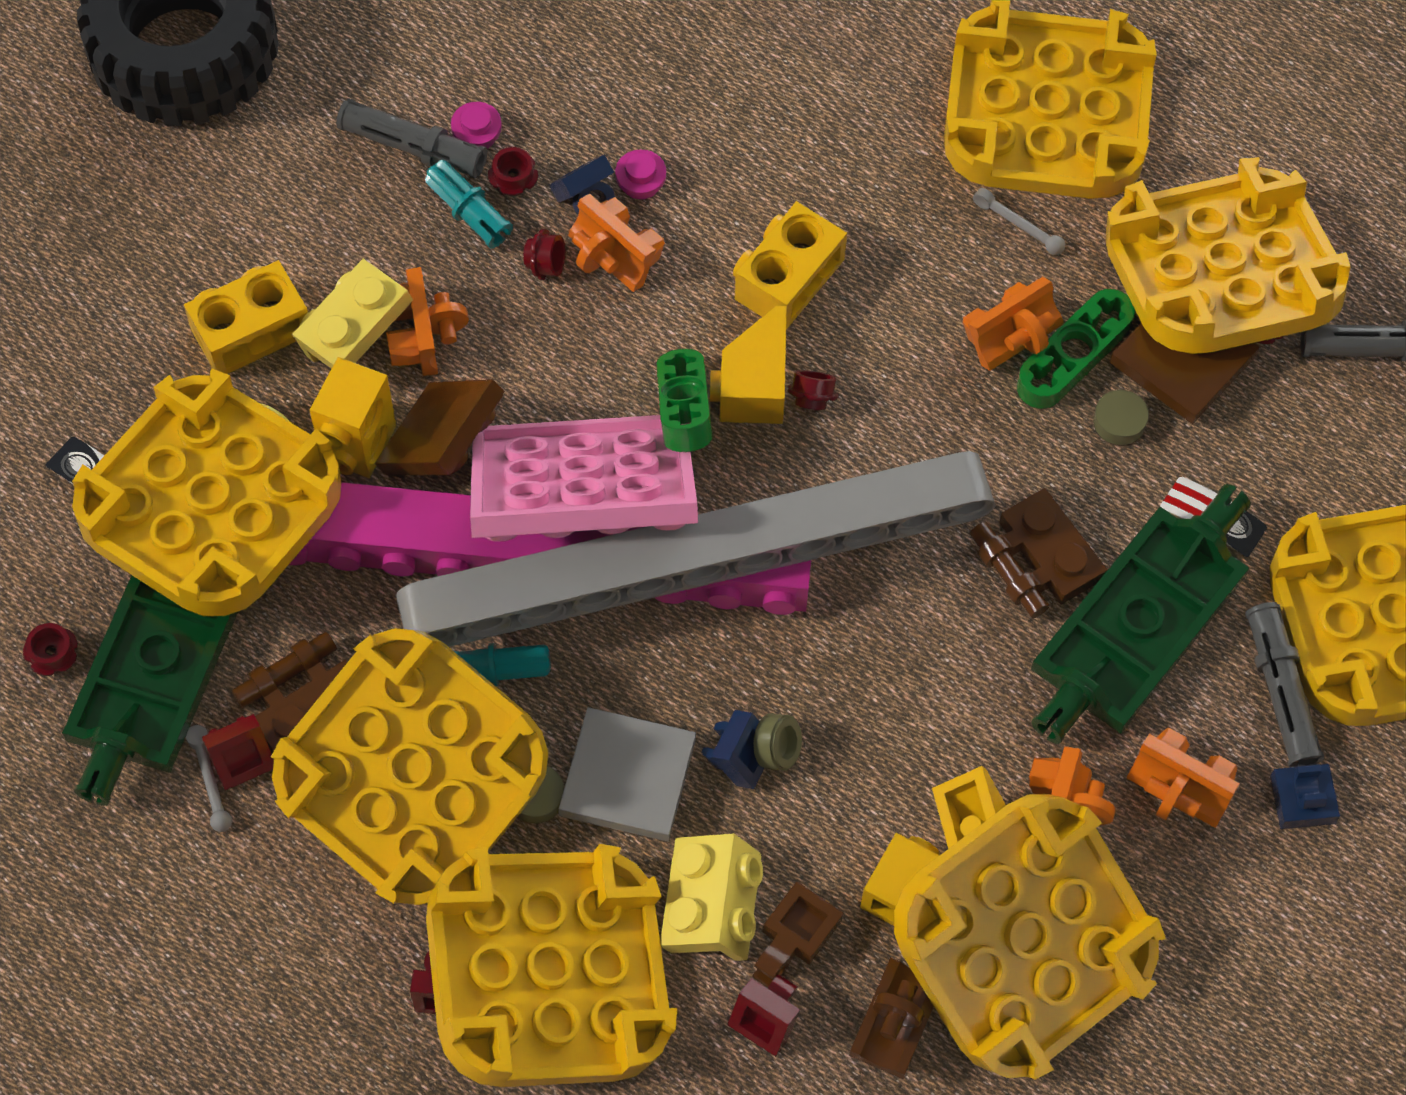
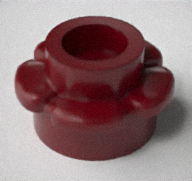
[488,147,539,196]
[523,229,566,280]
[787,370,839,410]
[23,623,78,676]

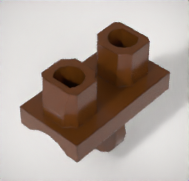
[849,957,934,1079]

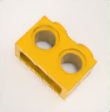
[733,201,847,330]
[183,260,308,374]
[310,357,396,478]

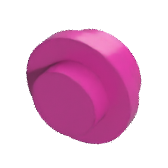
[451,102,502,149]
[615,149,666,199]

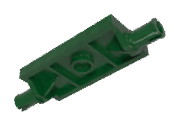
[1031,484,1251,744]
[62,575,238,806]

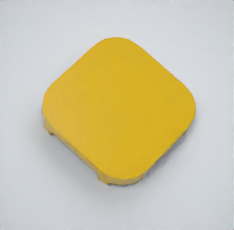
[944,0,1157,199]
[1105,157,1350,354]
[72,368,341,616]
[1269,505,1406,726]
[271,628,548,905]
[894,794,1166,1080]
[426,844,677,1087]

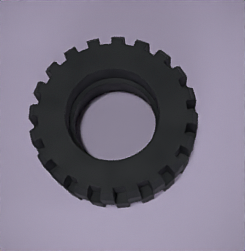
[77,0,279,126]

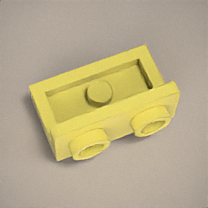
[292,258,413,369]
[660,833,763,961]

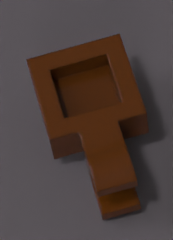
[752,881,844,988]

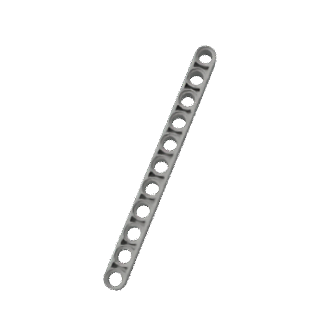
[396,451,996,647]

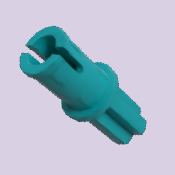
[425,160,513,249]
[454,643,551,686]

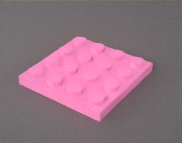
[470,415,698,542]

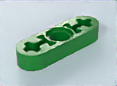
[1017,289,1135,409]
[657,349,712,452]

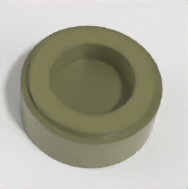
[1093,390,1149,445]
[754,713,802,771]
[518,766,564,823]

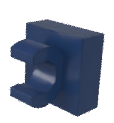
[549,154,615,215]
[701,710,764,790]
[1270,764,1340,829]

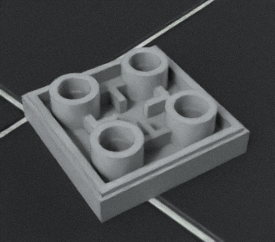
[559,707,696,842]

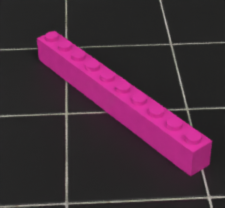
[289,482,811,615]

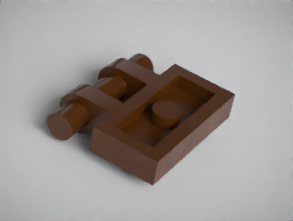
[969,488,1108,619]
[231,631,347,753]

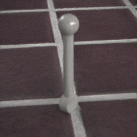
[973,188,1066,255]
[186,725,232,832]

